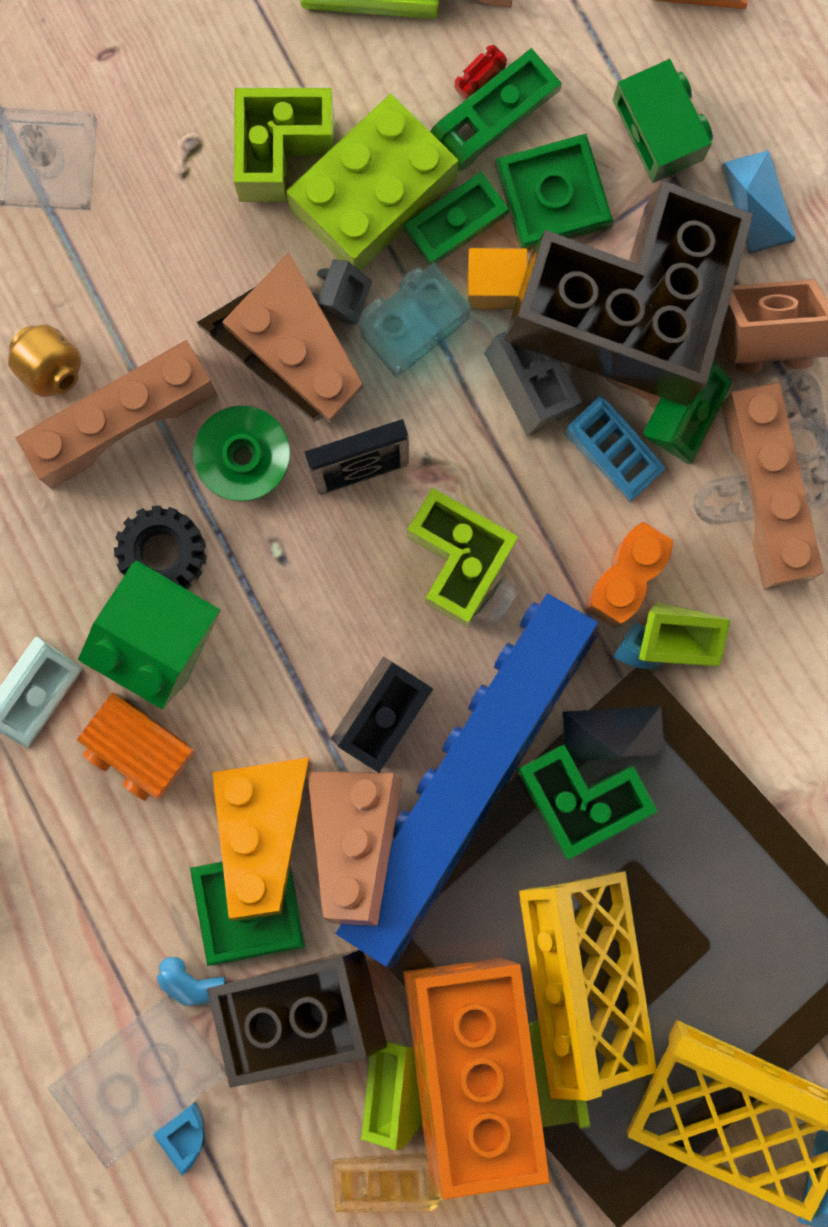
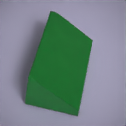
[644,359,732,464]

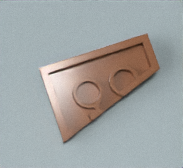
[223,252,363,423]

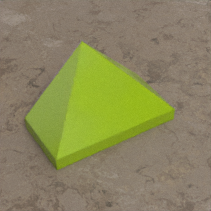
[639,602,731,666]
[361,1040,422,1151]

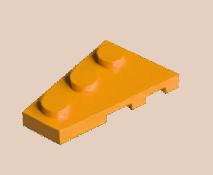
[212,757,311,921]

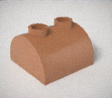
[721,279,828,373]

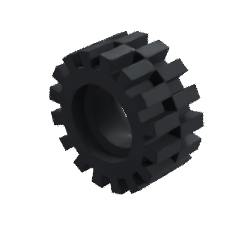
[114,505,207,589]

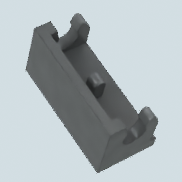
[484,331,583,437]

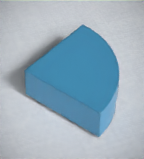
[613,622,664,669]
[153,1101,205,1176]

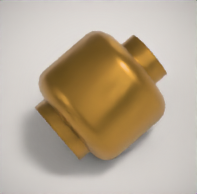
[8,324,81,397]

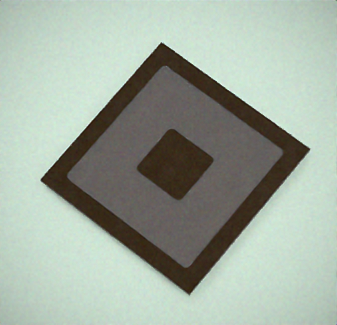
[387,667,828,1227]

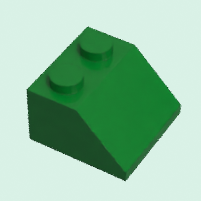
[78,560,221,710]

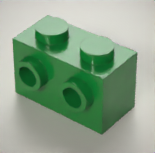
[612,59,713,183]

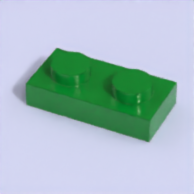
[403,171,509,268]

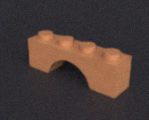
[15,340,217,489]
[721,382,824,590]

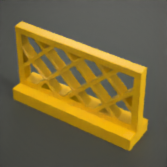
[519,871,657,1101]
[626,1020,828,1222]

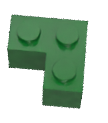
[516,745,658,860]

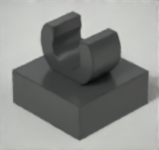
[312,259,373,325]

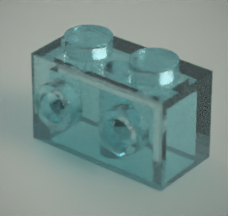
[359,263,471,378]

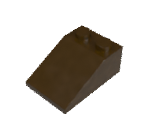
[207,949,387,1088]

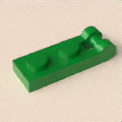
[430,48,562,171]

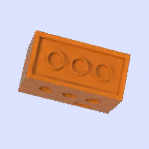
[403,958,550,1200]

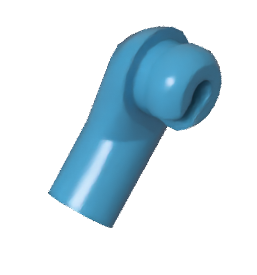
[157,957,226,1006]

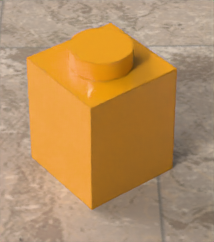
[467,248,527,309]

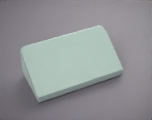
[0,637,84,749]

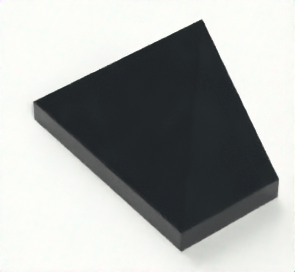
[562,706,665,760]

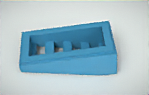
[564,395,666,502]

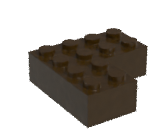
[504,180,753,407]

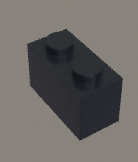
[331,656,433,773]

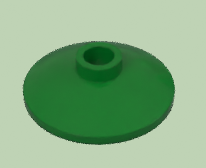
[193,405,290,502]

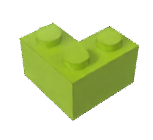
[234,88,334,202]
[407,487,518,628]

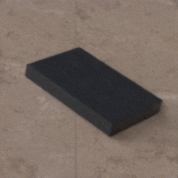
[304,419,409,495]

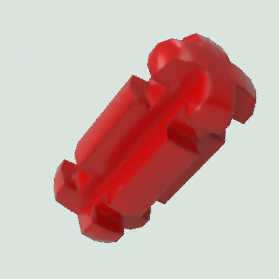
[454,45,507,100]

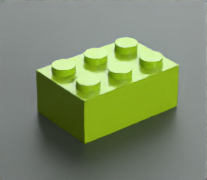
[286,93,458,271]

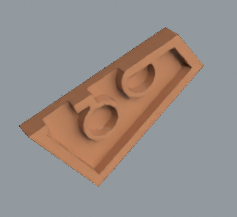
[307,771,402,926]

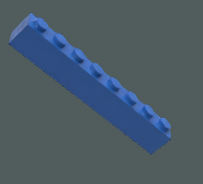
[335,593,599,969]

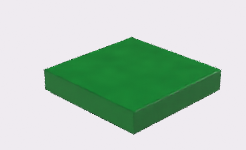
[495,133,614,251]
[190,861,306,966]

